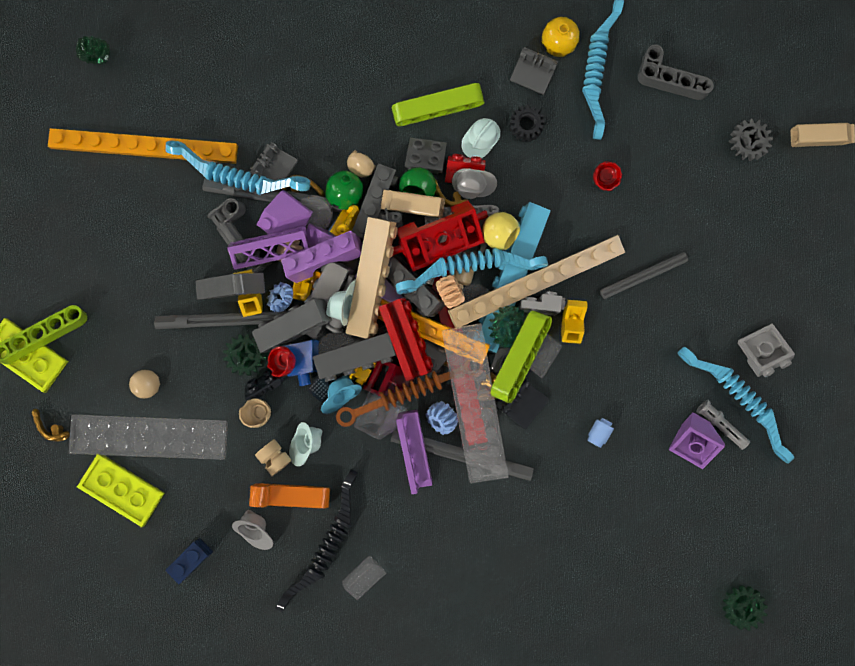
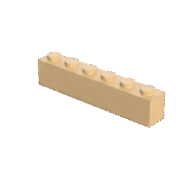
[346,217,397,339]

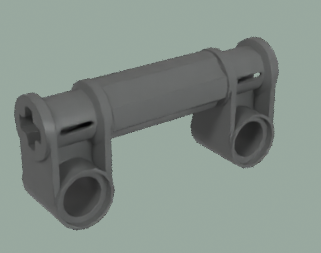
[207,198,277,273]

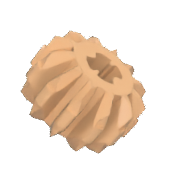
[436,275,465,309]

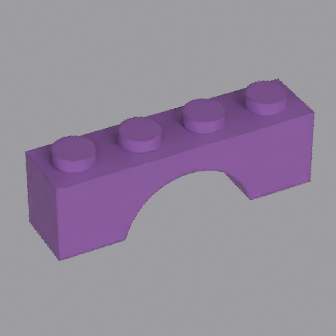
[281,230,362,283]

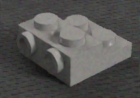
[517,292,565,316]
[738,324,795,377]

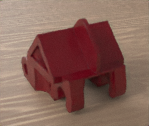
[363,361,414,400]

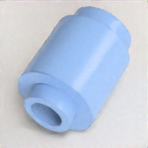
[588,418,614,448]

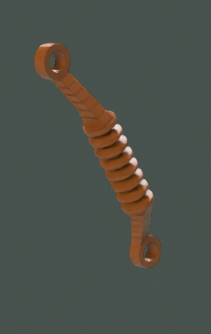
[336,358,484,427]

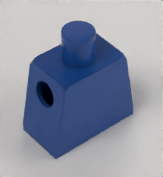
[284,340,319,386]

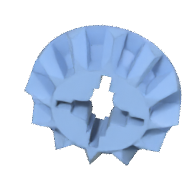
[266,282,293,312]

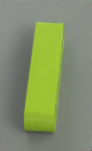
[391,83,485,126]
[0,305,87,364]
[491,310,552,403]

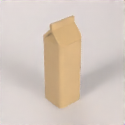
[790,123,855,147]
[381,190,445,218]

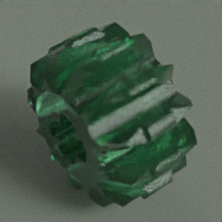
[76,36,110,65]

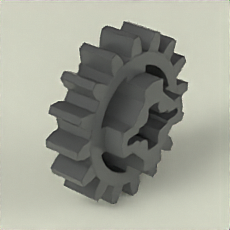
[729,119,773,161]

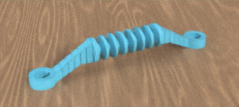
[582,0,624,140]
[165,141,311,195]
[395,248,548,294]
[678,347,794,464]

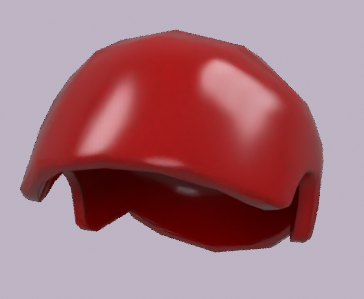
[593,161,622,191]
[267,346,296,377]

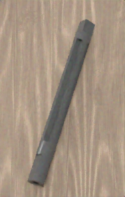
[202,178,342,213]
[154,310,289,329]
[391,430,534,481]

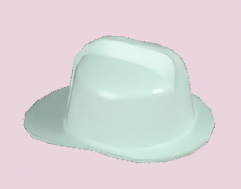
[461,118,500,158]
[326,280,356,326]
[289,422,322,466]

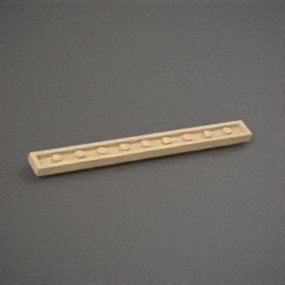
[448,235,625,329]

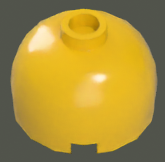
[542,17,579,57]

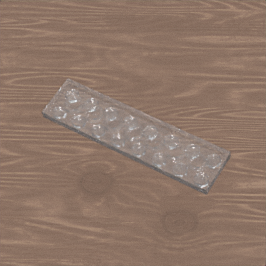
[442,323,509,483]
[69,415,228,460]

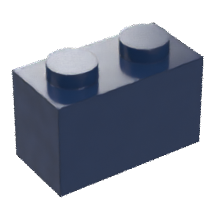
[165,538,213,584]

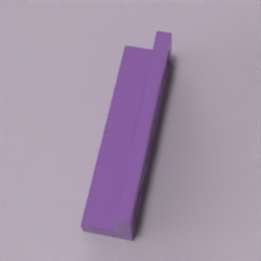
[227,226,309,270]
[396,410,433,494]

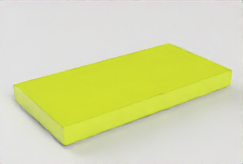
[0,318,69,393]
[77,453,165,527]

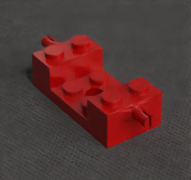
[392,200,488,271]

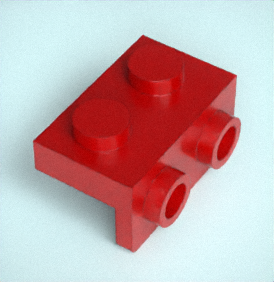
[445,154,486,183]

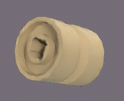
[255,439,292,476]

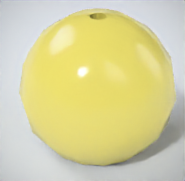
[482,212,520,250]

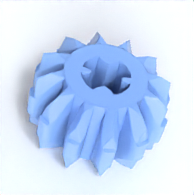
[426,401,459,435]

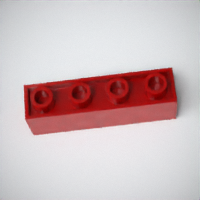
[379,297,433,381]

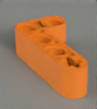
[249,483,330,508]

